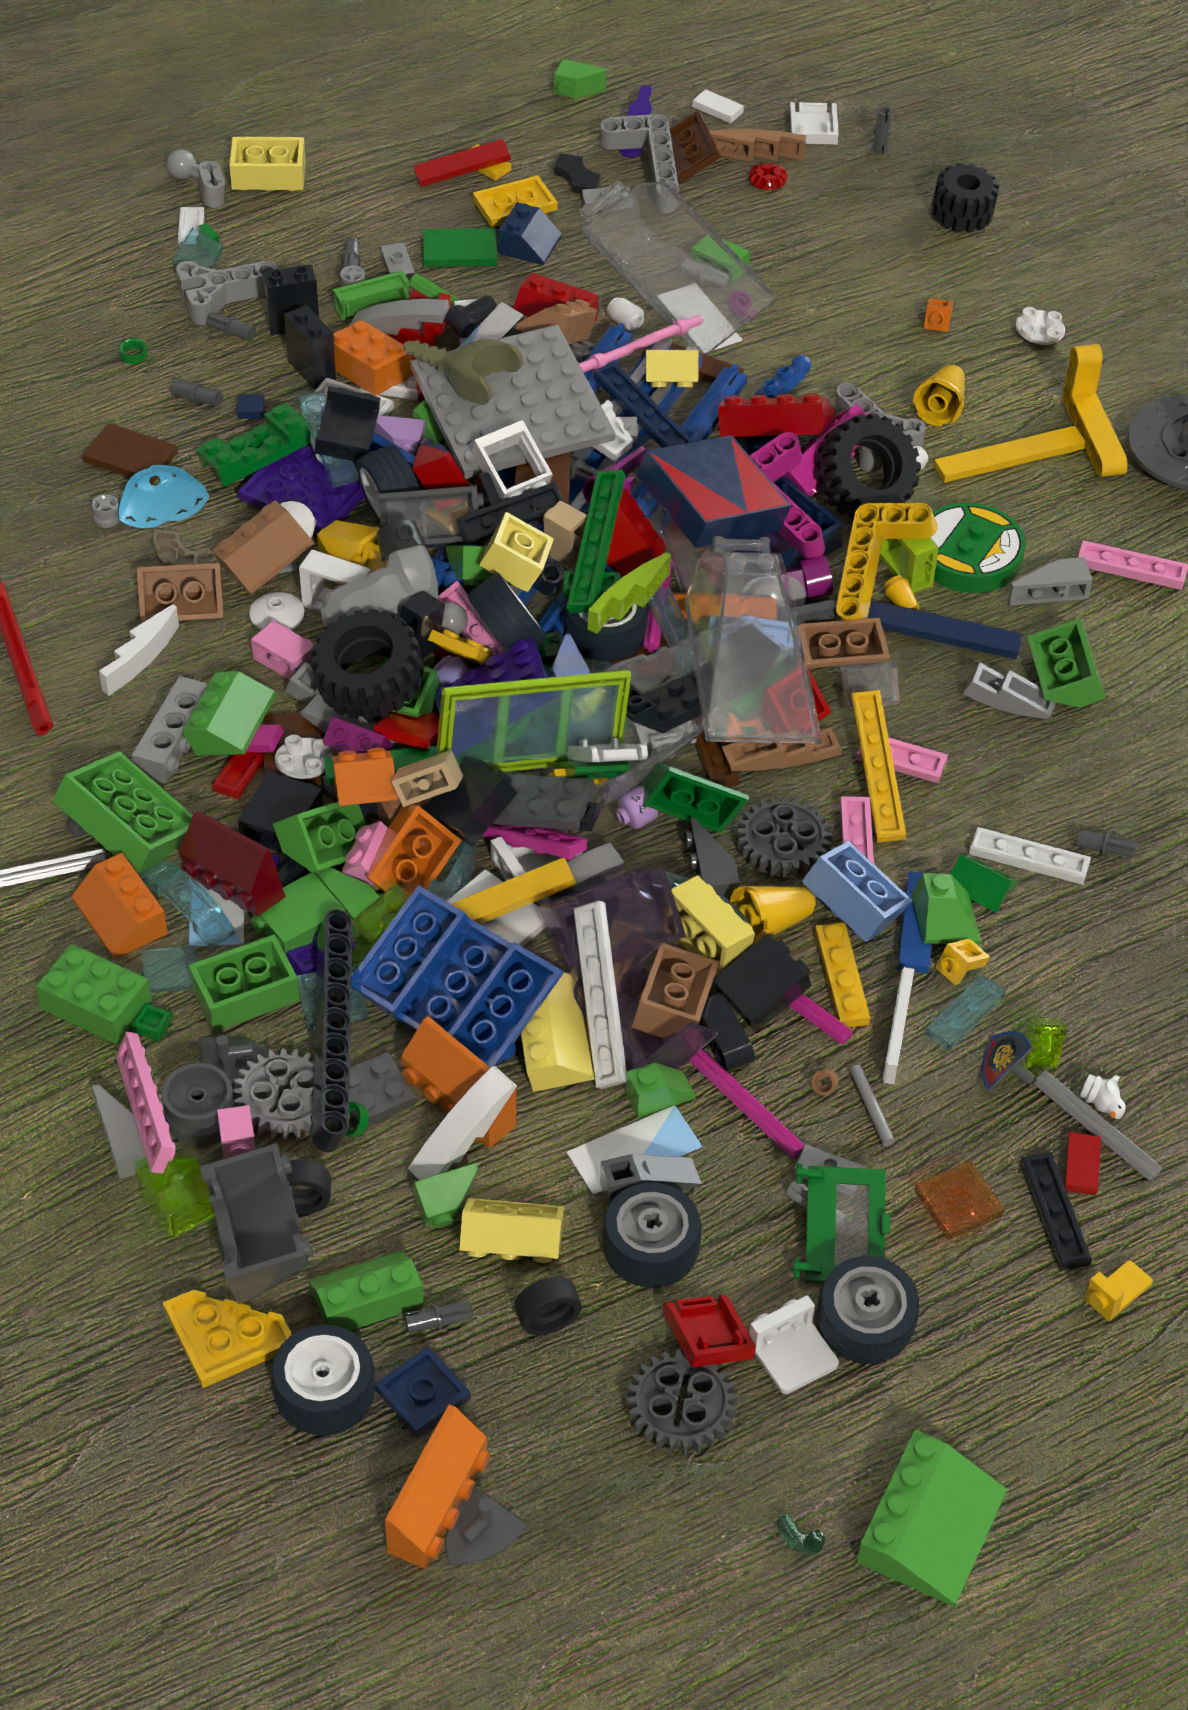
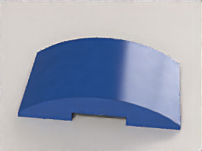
[351,885,564,1068]

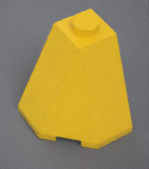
[317,520,380,587]

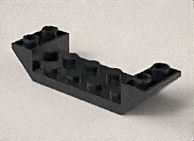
[604,625,780,734]

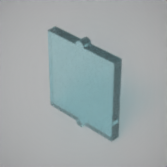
[172,227,225,269]
[140,945,197,993]

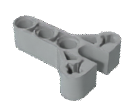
[176,261,277,325]
[834,383,926,471]

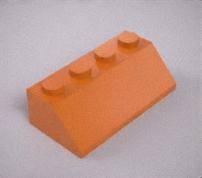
[401,1016,516,1148]
[385,1404,490,1569]

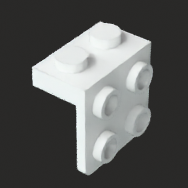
[749,1295,839,1394]

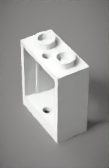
[472,420,553,502]
[299,550,371,612]

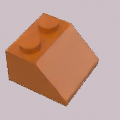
[331,748,398,806]

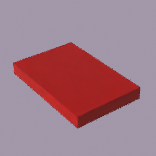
[374,712,440,749]

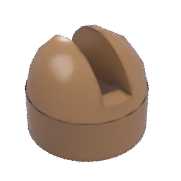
[811,1069,839,1095]

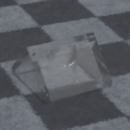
[834,661,899,709]

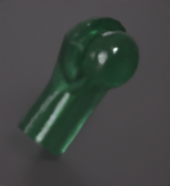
[775,1514,826,1555]

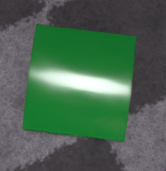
[554,761,631,779]

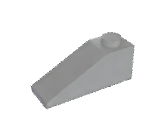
[1008,557,1093,606]
[92,1084,150,1179]

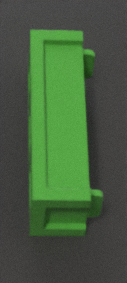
[333,271,410,321]

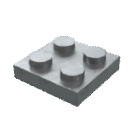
[349,1052,416,1125]

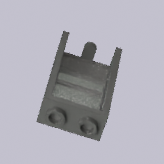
[378,486,484,548]

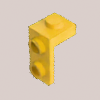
[1085,1260,1153,1321]

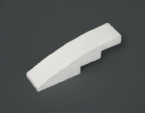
[99,604,179,696]
[408,1066,517,1180]

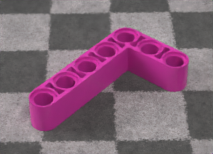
[750,432,825,559]

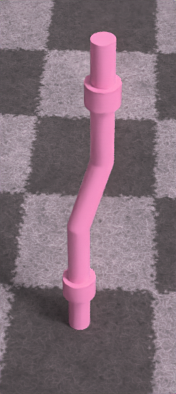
[579,315,703,373]

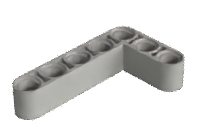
[600,114,679,214]

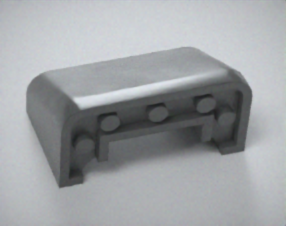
[200,1143,314,1304]

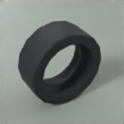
[287,1159,332,1215]
[515,1277,582,1335]

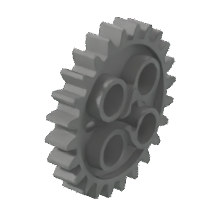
[233,1048,314,1140]

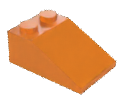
[366,805,462,906]

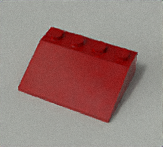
[718,393,835,437]

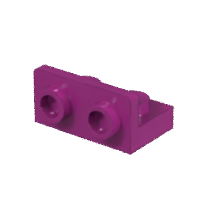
[322,717,393,754]

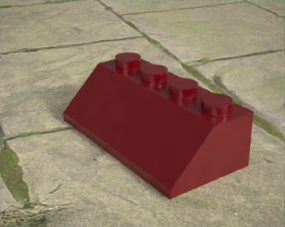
[179,811,286,916]

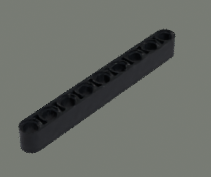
[312,909,352,1152]

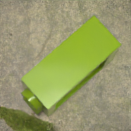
[879,537,939,593]

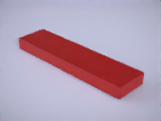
[413,139,511,187]

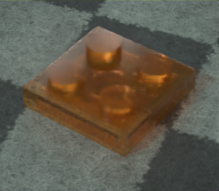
[915,1161,1005,1240]

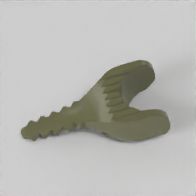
[403,339,523,405]

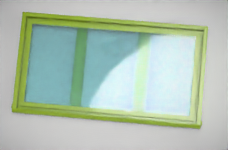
[436,670,631,772]

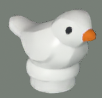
[1079,1074,1126,1119]

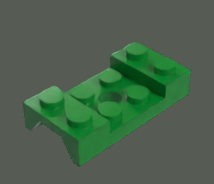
[196,403,313,487]

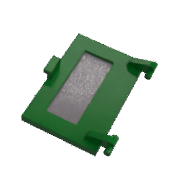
[793,1163,890,1283]

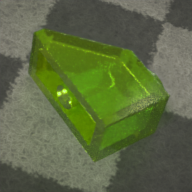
[1025,1017,1067,1067]

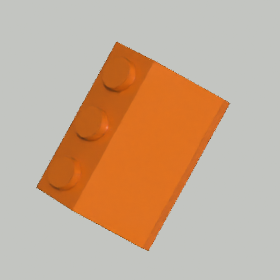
[72,853,168,959]

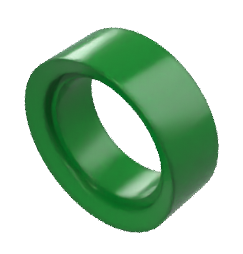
[119,338,148,364]
[345,1102,369,1138]

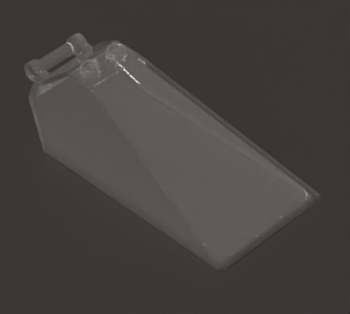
[579,179,777,355]
[685,536,822,744]

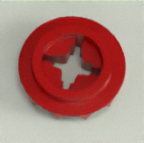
[749,162,787,190]

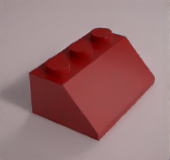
[513,272,598,324]
[606,488,666,577]

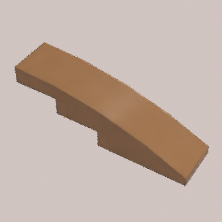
[710,129,806,162]
[722,727,842,771]

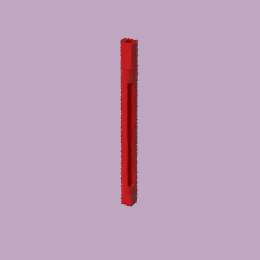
[0,582,54,735]

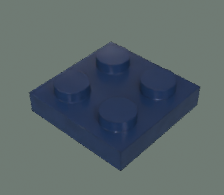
[375,1346,471,1437]

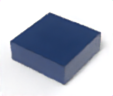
[237,394,265,419]

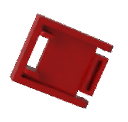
[663,1294,756,1368]

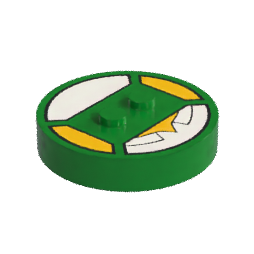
[931,503,1026,593]

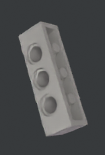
[132,676,208,783]

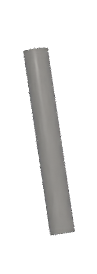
[849,1064,895,1147]

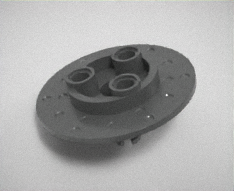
[1128,395,1188,490]

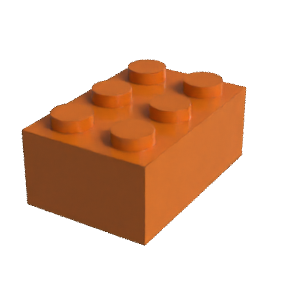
[333,320,413,396]

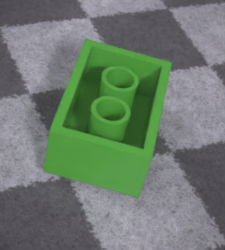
[188,934,300,1032]
[36,944,152,1045]

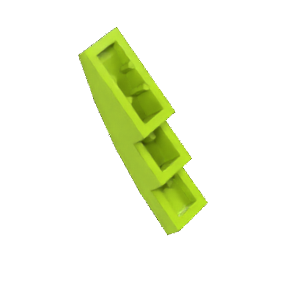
[587,553,671,634]

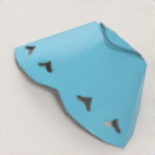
[119,465,209,528]

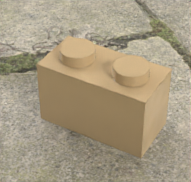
[543,500,587,568]
[391,750,463,807]

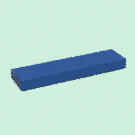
[898,871,932,974]

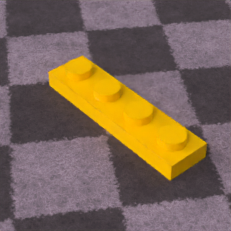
[815,922,870,1027]

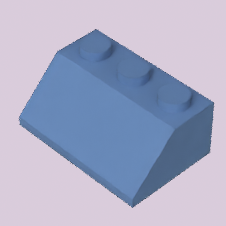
[802,841,913,942]

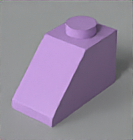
[375,415,426,456]

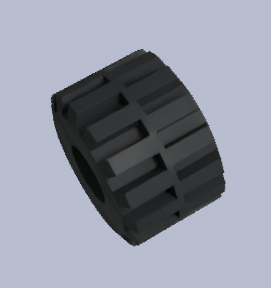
[931,163,999,233]

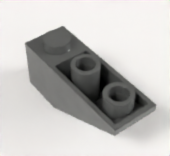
[685,818,740,903]
[600,1154,702,1207]

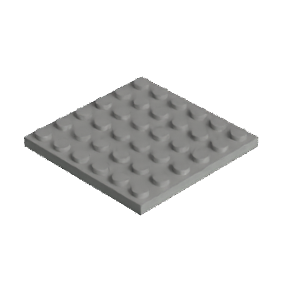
[410,325,615,479]

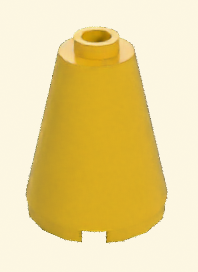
[913,365,965,426]
[730,886,816,945]

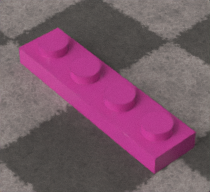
[482,824,587,860]

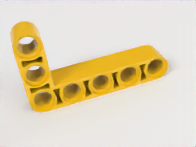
[1063,344,1127,478]
[836,503,938,621]

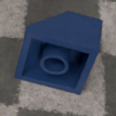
[499,202,562,265]

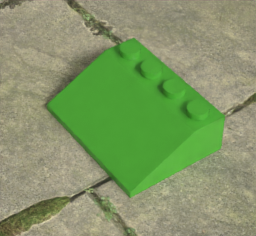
[52,751,193,875]
[857,1430,1007,1607]

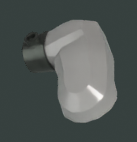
[321,519,438,627]

